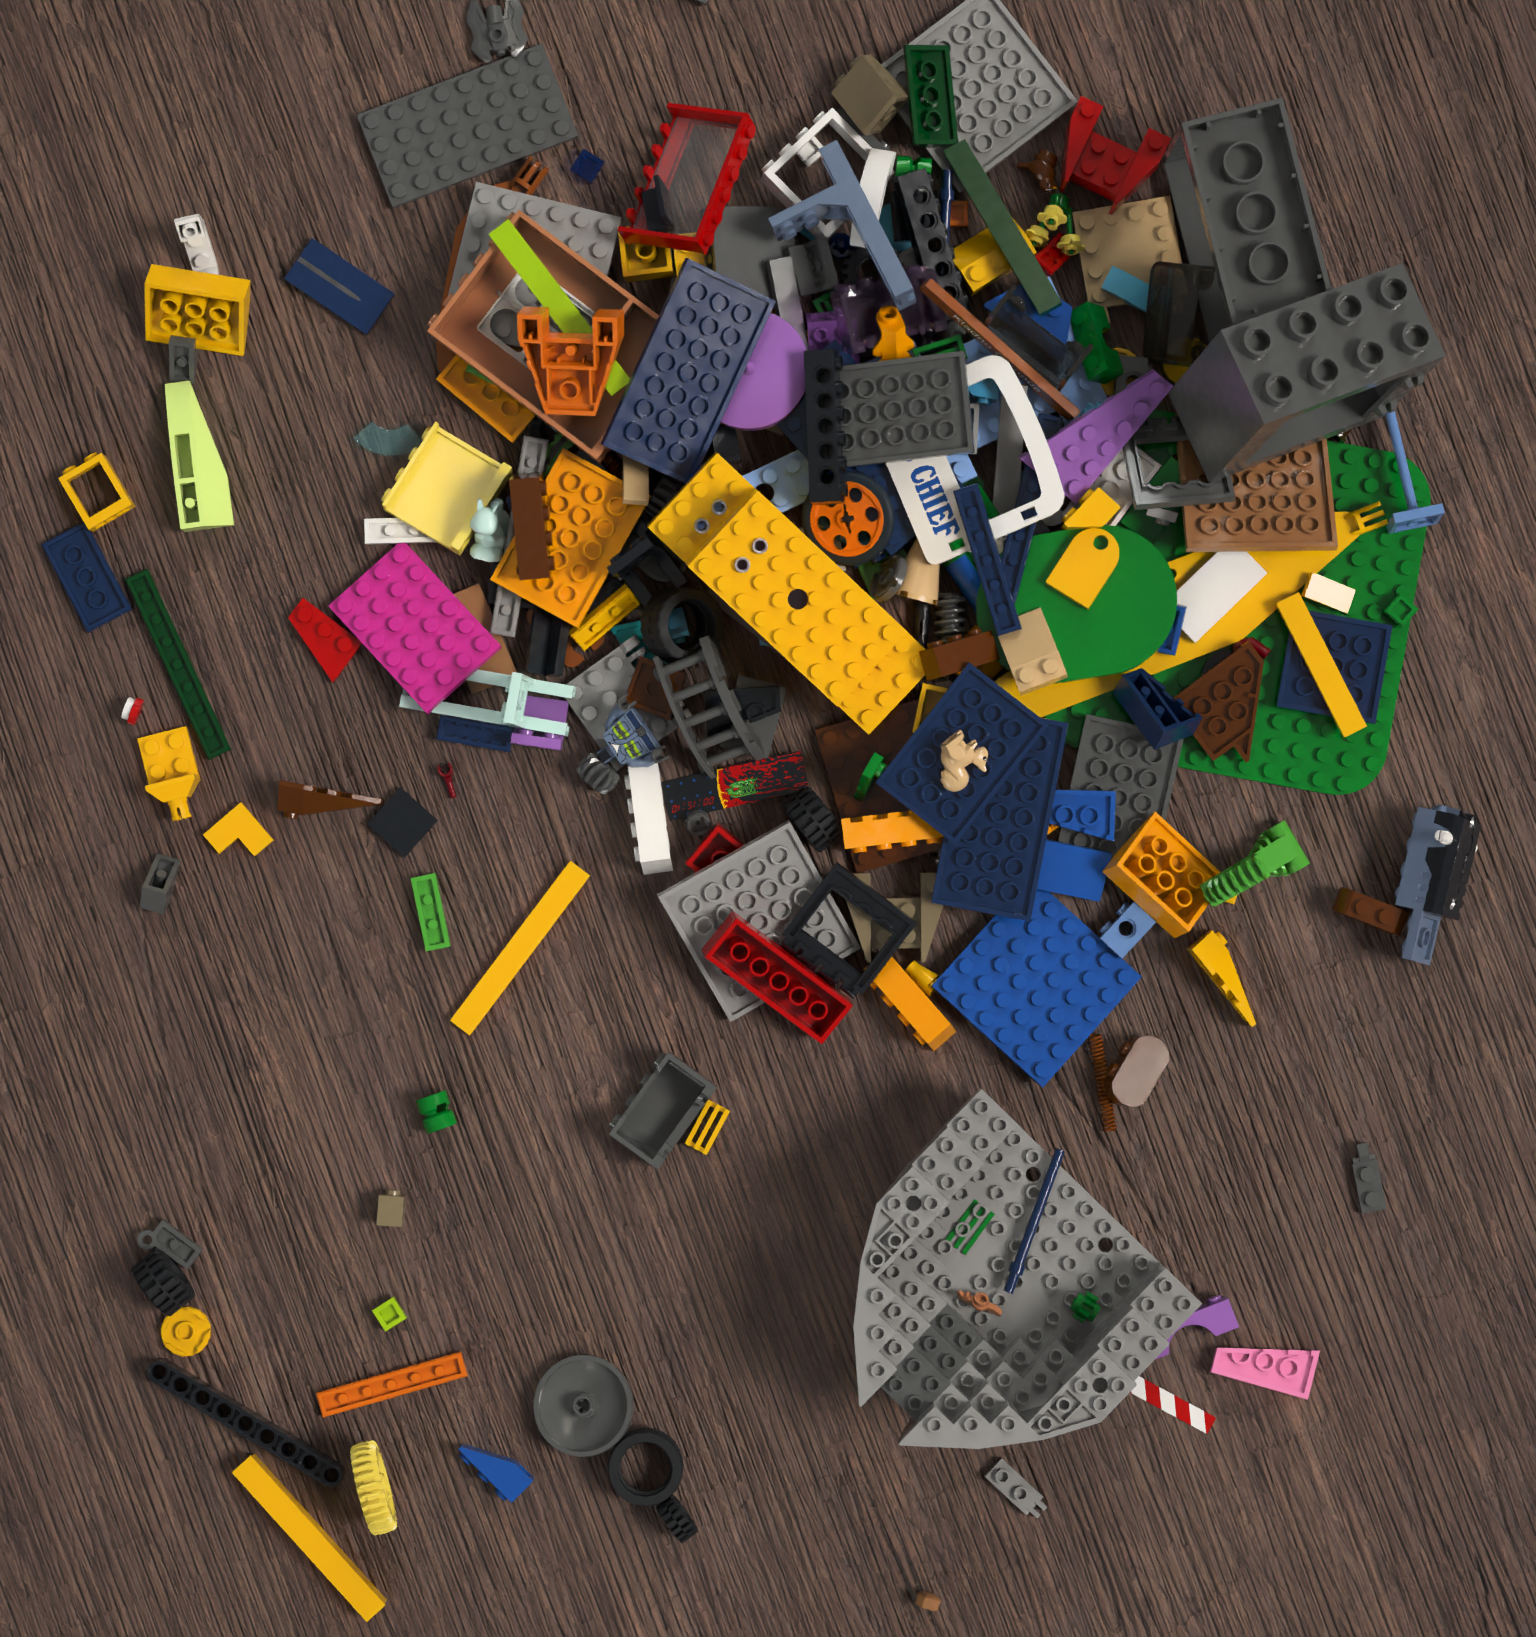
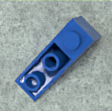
[458,1443,534,1503]

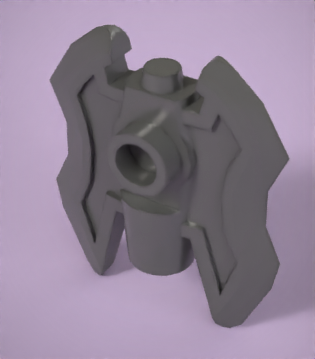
[466,0,528,63]

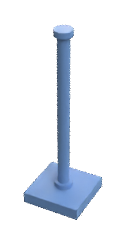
[1386,411,1445,534]

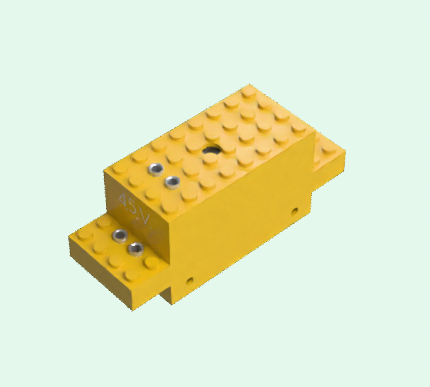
[647,452,925,735]

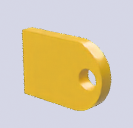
[1046,528,1119,610]

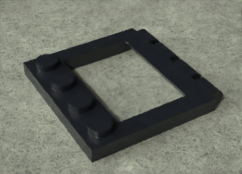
[780,862,917,999]

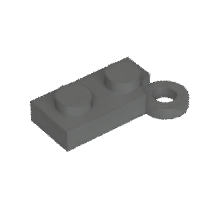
[137,1219,203,1270]

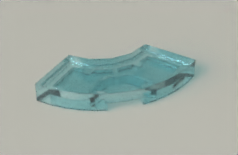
[354,422,422,456]

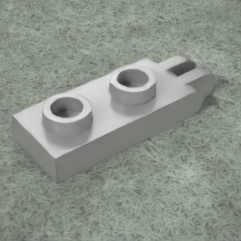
[984,1457,1048,1519]

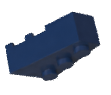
[1113,668,1203,750]

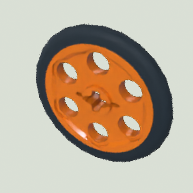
[802,471,895,566]

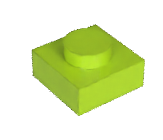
[372,1296,407,1332]

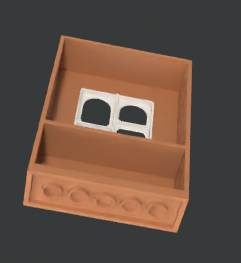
[427,210,659,464]

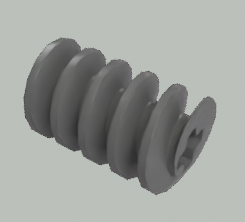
[934,593,966,644]

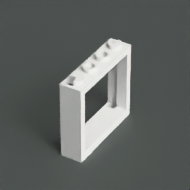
[759,108,895,240]

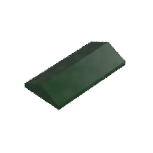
[903,45,958,148]

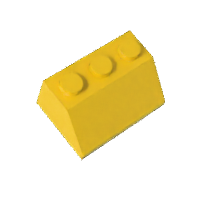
[953,218,1037,296]

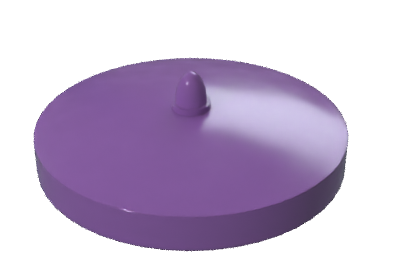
[720,313,807,431]

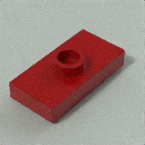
[1035,232,1071,277]

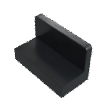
[641,175,675,233]

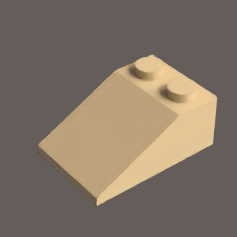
[994,607,1068,696]

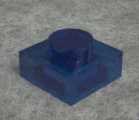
[570,148,605,184]

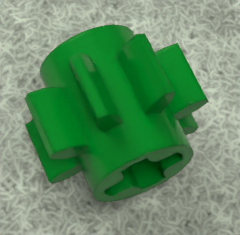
[1069,1291,1101,1323]

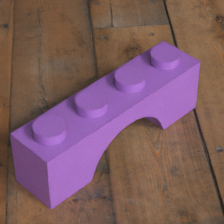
[1156,1295,1239,1359]

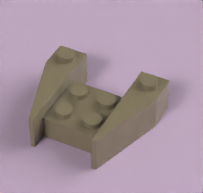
[845,873,943,963]

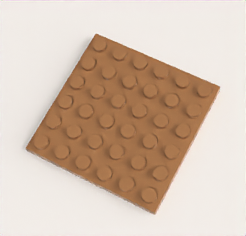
[1175,414,1338,552]

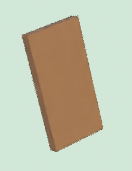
[454,583,517,695]

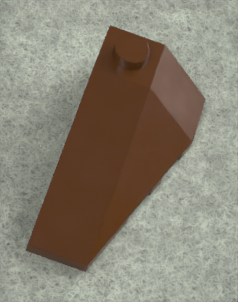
[277,780,384,819]

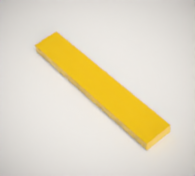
[1276,592,1367,738]

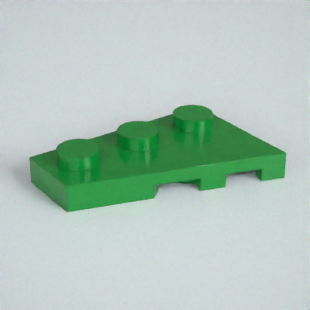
[853,752,888,802]

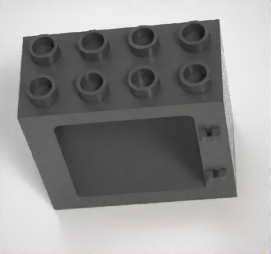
[1162,97,1331,343]
[1168,263,1446,483]

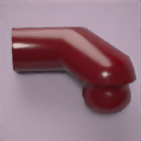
[1233,637,1271,660]

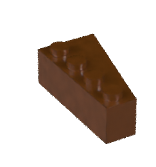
[509,472,555,580]

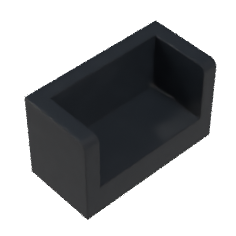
[712,424,742,465]

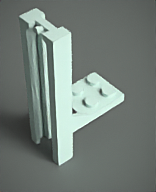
[399,670,577,737]

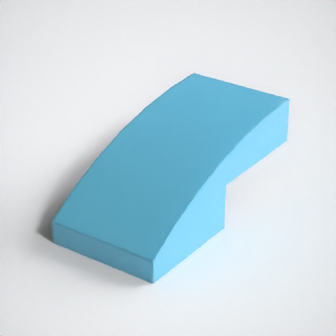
[1101,266,1158,313]

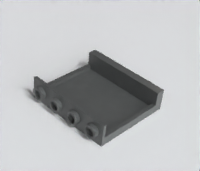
[700,206,801,308]

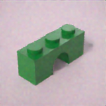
[1070,302,1125,384]

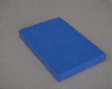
[1037,839,1112,902]

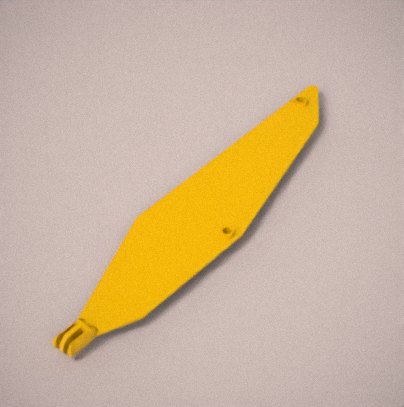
[994,501,1389,717]

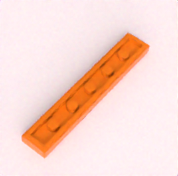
[316,1351,468,1417]

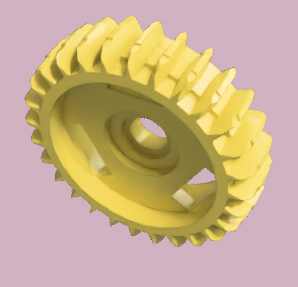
[350,1440,397,1535]

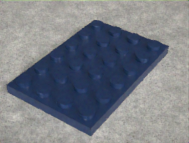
[875,663,1049,845]

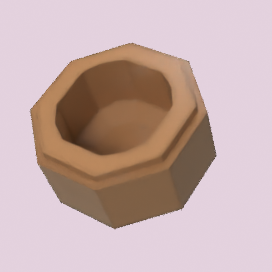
[915,1591,940,1611]

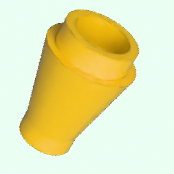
[905,960,939,996]

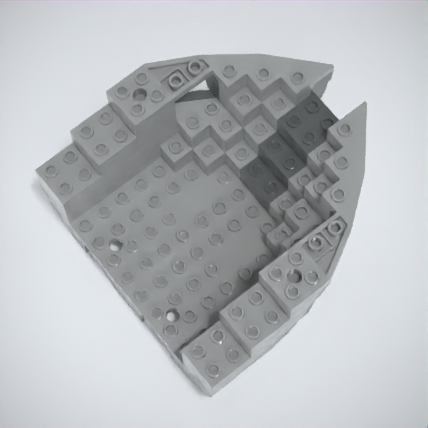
[853,1088,1202,1449]

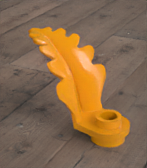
[872,305,915,361]

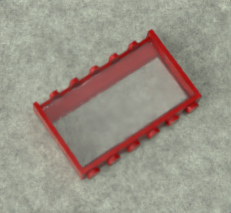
[617,103,756,255]

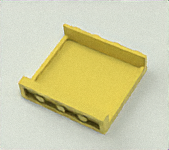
[381,421,513,556]

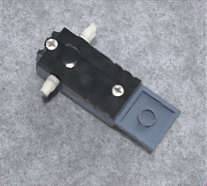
[1395,804,1481,966]

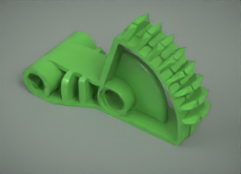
[1199,820,1310,907]

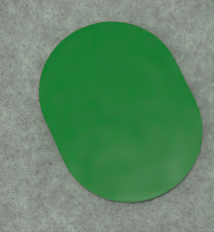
[976,525,1177,684]

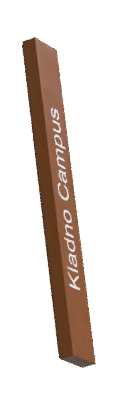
[918,279,1080,421]

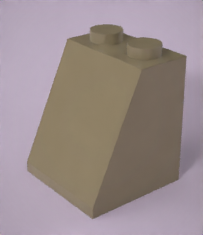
[831,54,908,136]

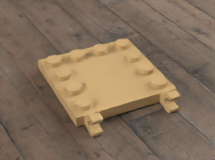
[1072,196,1188,324]

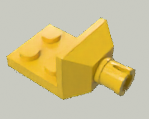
[137,726,201,822]

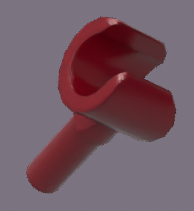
[437,763,456,798]

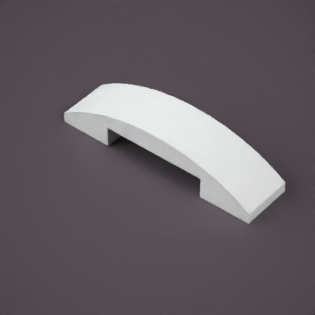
[850,148,896,248]

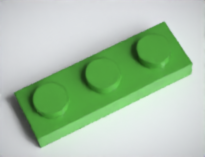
[411,873,451,952]

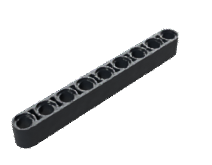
[147,1358,345,1487]

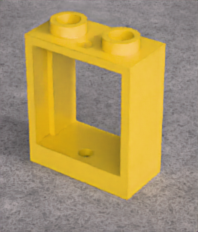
[58,452,136,532]

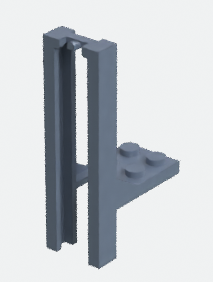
[768,140,917,311]

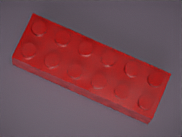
[701,910,853,1044]

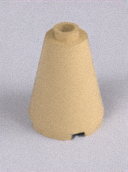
[895,538,940,605]

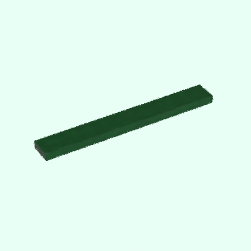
[943,139,1062,317]
[125,569,232,760]

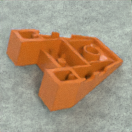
[517,306,624,416]

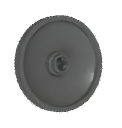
[533,1355,634,1457]

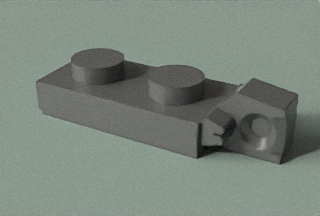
[1351,1142,1387,1213]

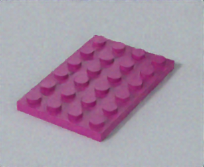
[329,543,502,715]

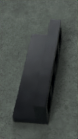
[525,605,570,677]

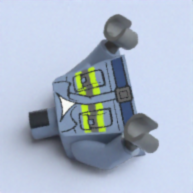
[597,693,670,768]

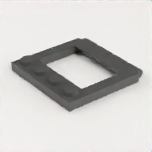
[1123,416,1235,510]

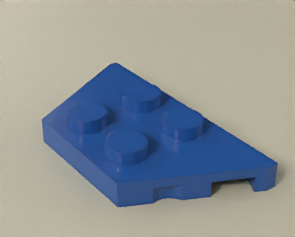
[983,284,1072,362]

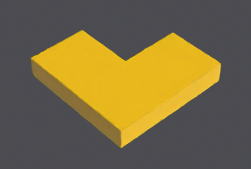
[203,802,274,856]

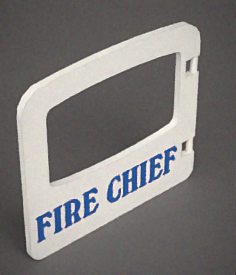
[886,355,1065,565]

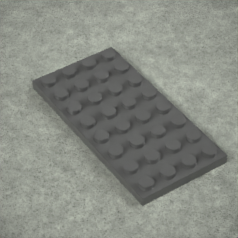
[357,44,579,209]

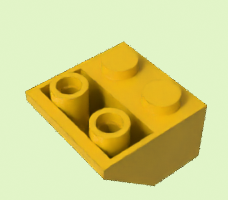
[1061,487,1121,530]

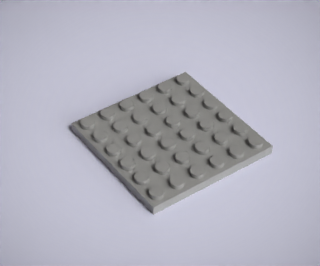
[881,0,1078,194]
[448,182,622,349]
[657,820,861,1022]

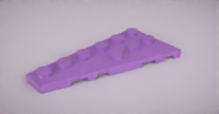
[1018,369,1173,503]

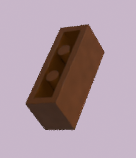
[919,628,1000,681]

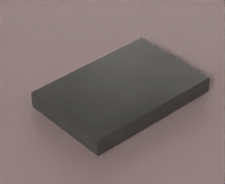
[720,675,787,759]

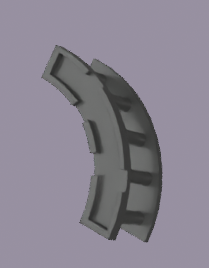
[652,636,766,779]

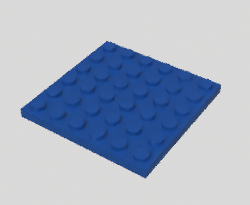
[931,889,1142,1088]

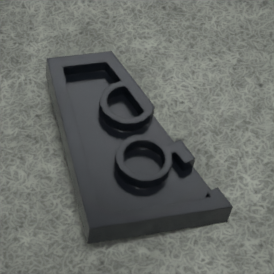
[704,685,781,737]

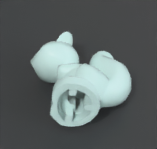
[470,498,510,562]

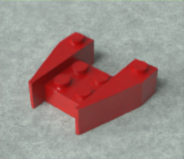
[1060,96,1171,215]

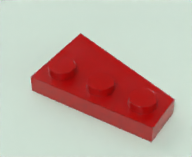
[288,598,363,683]

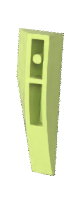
[165,381,234,532]

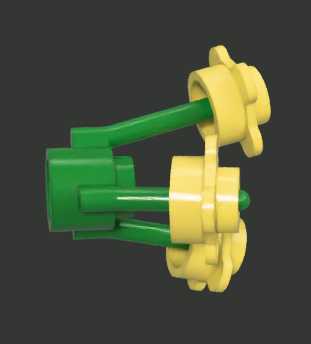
[1026,193,1085,256]

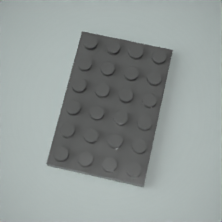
[820,351,975,468]
[1058,714,1183,859]

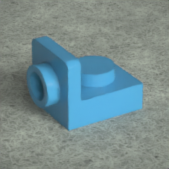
[668,607,690,645]

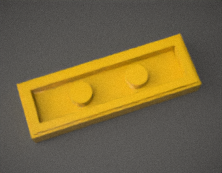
[569,584,641,651]

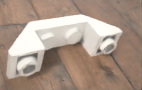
[174,214,220,275]

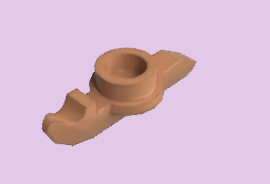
[957,1290,1002,1317]

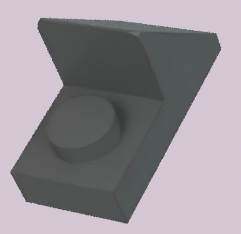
[169,335,199,384]

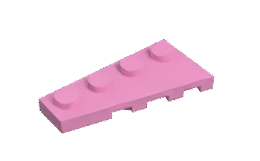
[1210,1348,1320,1400]

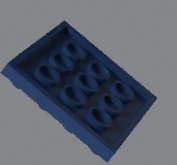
[1275,610,1393,724]

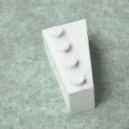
[624,763,673,875]

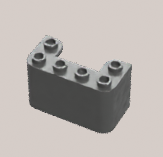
[608,1051,717,1170]

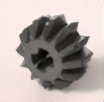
[577,753,620,794]

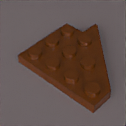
[1173,640,1264,763]

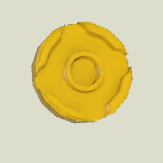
[161,1306,211,1357]

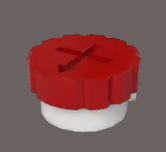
[121,697,144,726]

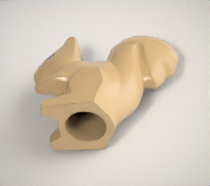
[940,730,988,792]

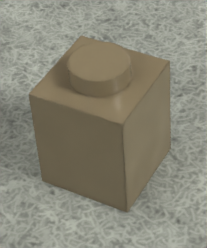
[376,1189,406,1227]

